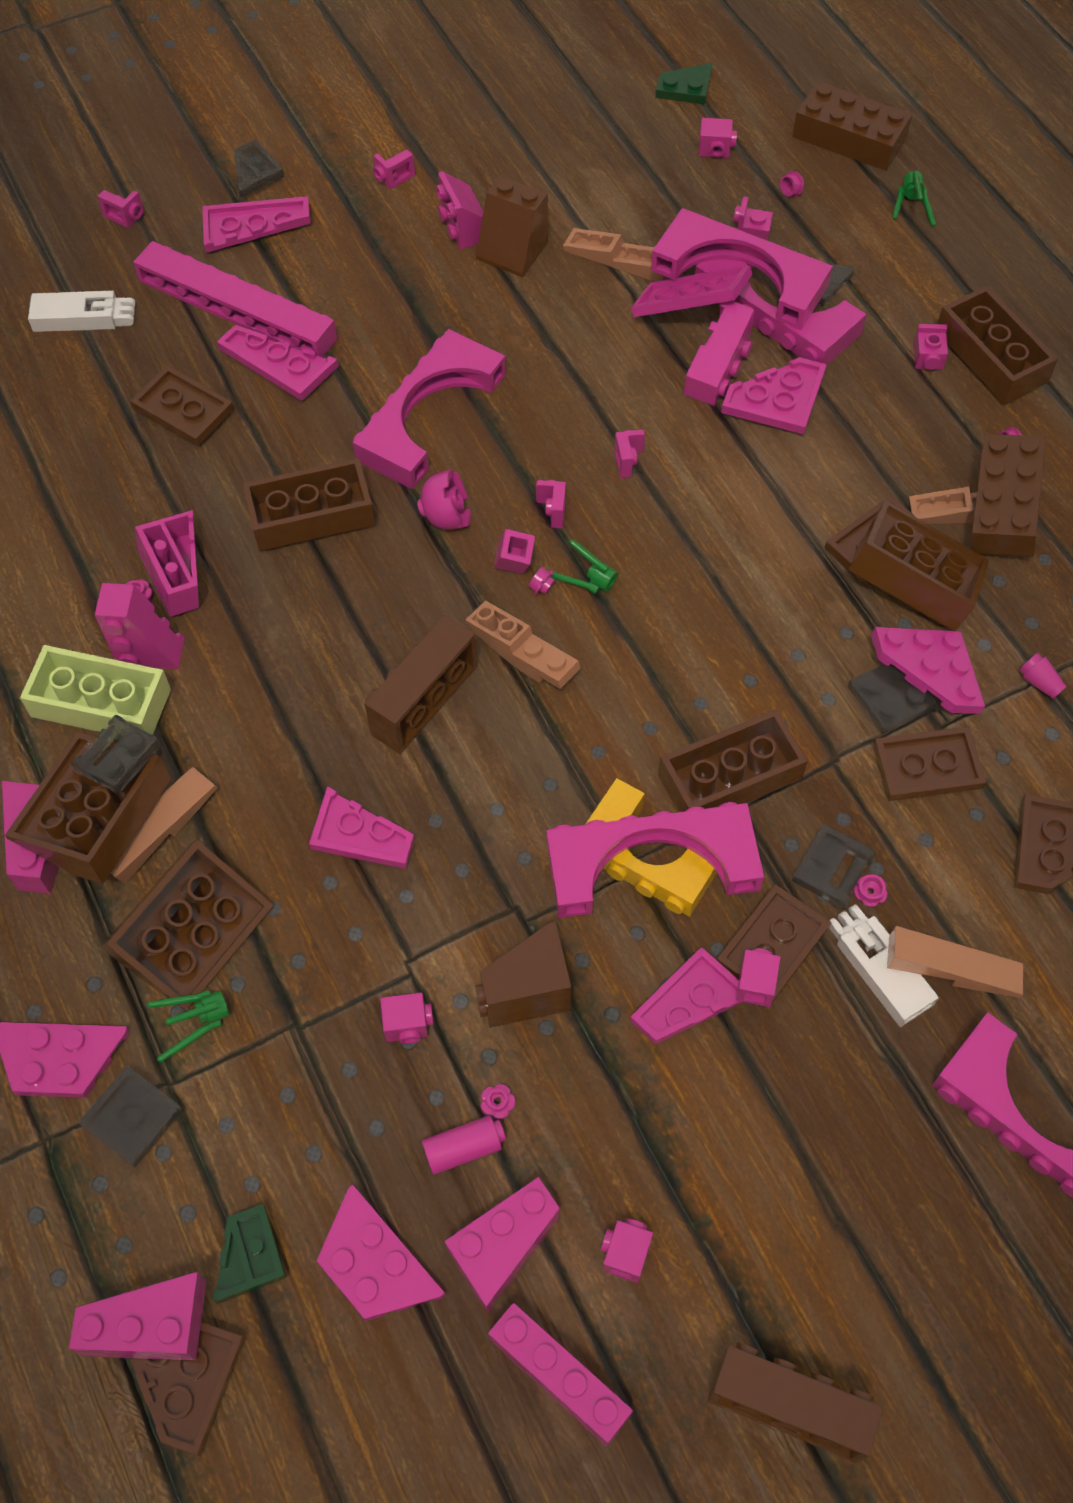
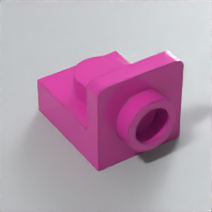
[373,149,415,189]
[97,190,144,228]
[733,197,773,239]
[614,430,645,478]
[536,480,566,529]

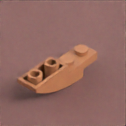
[465,600,581,689]

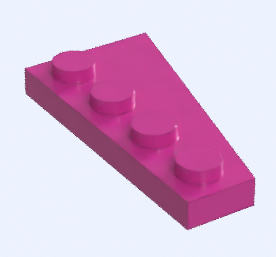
[202,196,311,253]
[217,325,339,401]

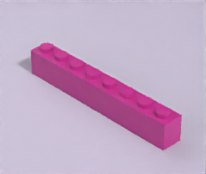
[133,241,337,358]

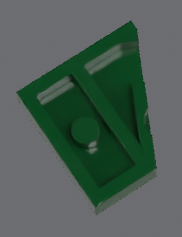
[655,63,713,105]
[213,1204,287,1305]

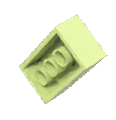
[20,645,171,743]

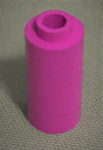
[421,1115,506,1175]

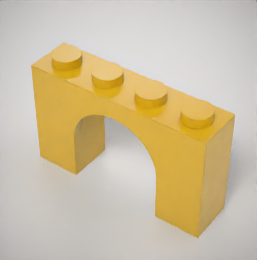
[585,778,717,917]

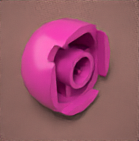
[418,469,471,530]

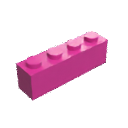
[488,1303,633,1447]

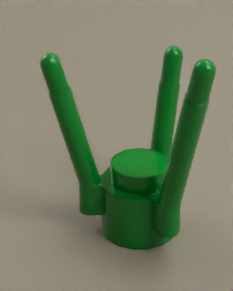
[892,171,936,226]
[547,540,619,594]
[147,990,229,1063]

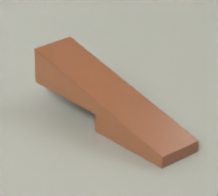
[563,228,668,282]
[909,487,977,524]
[111,767,218,884]
[887,926,1023,998]

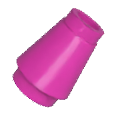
[1019,653,1067,699]

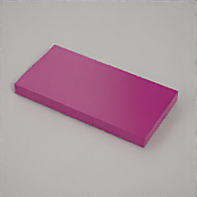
[631,265,753,317]

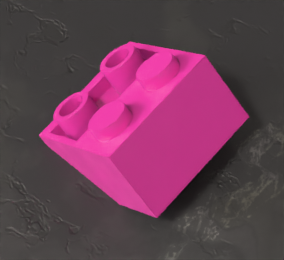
[436,172,483,249]

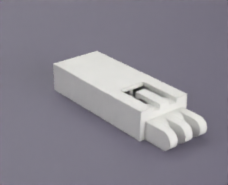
[28,291,136,332]
[829,904,939,1027]

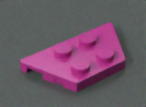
[0,1022,130,1098]
[317,1184,445,1321]

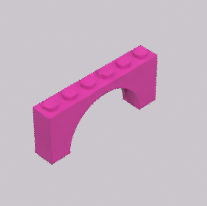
[651,208,833,330]
[695,259,867,365]
[353,329,506,490]
[546,802,764,918]
[932,1013,1073,1198]

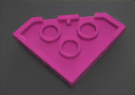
[721,357,827,435]
[871,627,985,714]

